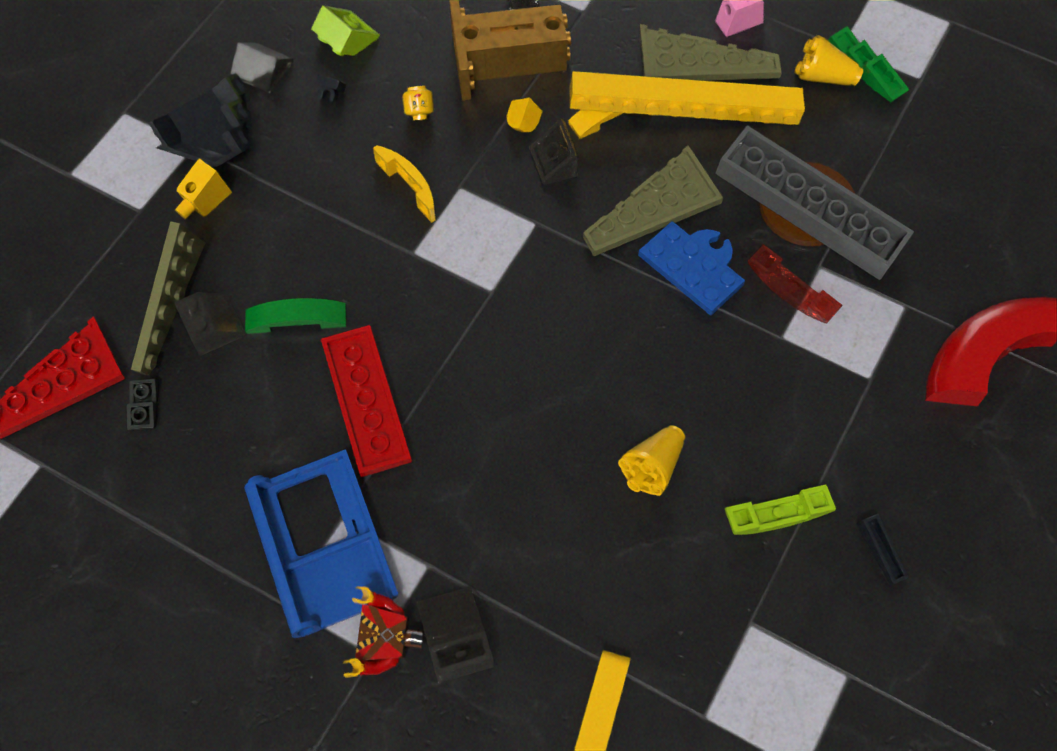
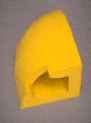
[507,98,542,132]

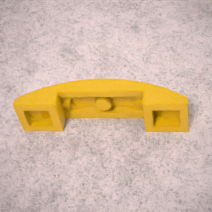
[568,110,623,139]
[373,146,435,223]

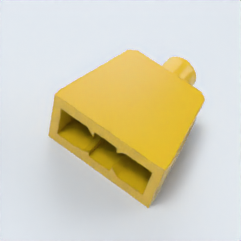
[175,158,232,219]

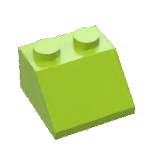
[311,6,380,56]

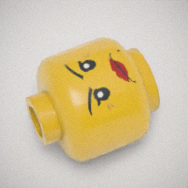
[402,86,434,121]

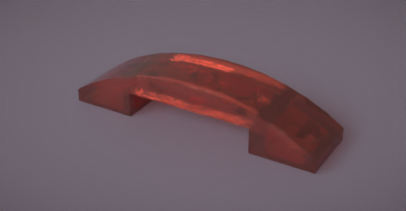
[748,244,843,324]

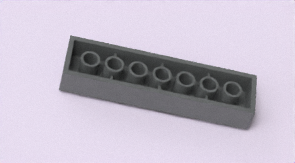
[715,125,914,280]

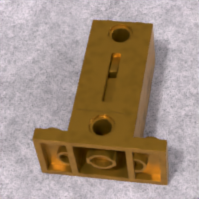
[449,0,571,100]

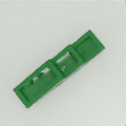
[828,26,909,102]

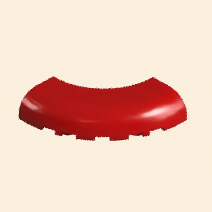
[925,297,1057,406]

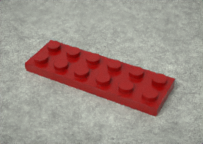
[321,325,412,477]

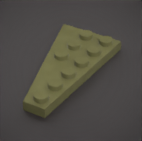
[639,24,781,81]

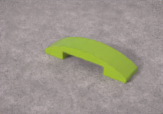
[725,484,836,535]

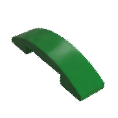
[245,298,346,334]

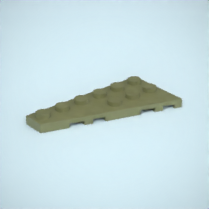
[583,145,723,256]
[131,221,205,375]

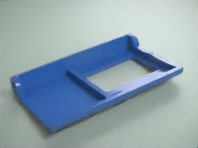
[244,449,398,638]

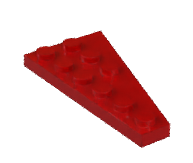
[0,316,125,439]

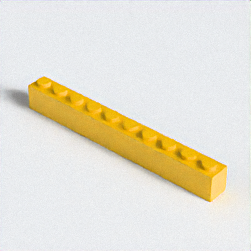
[570,71,805,125]

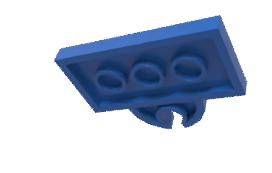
[638,221,745,316]

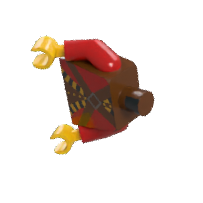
[343,586,424,677]

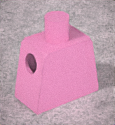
[716,0,764,37]

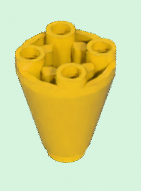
[794,35,863,86]
[618,425,685,496]

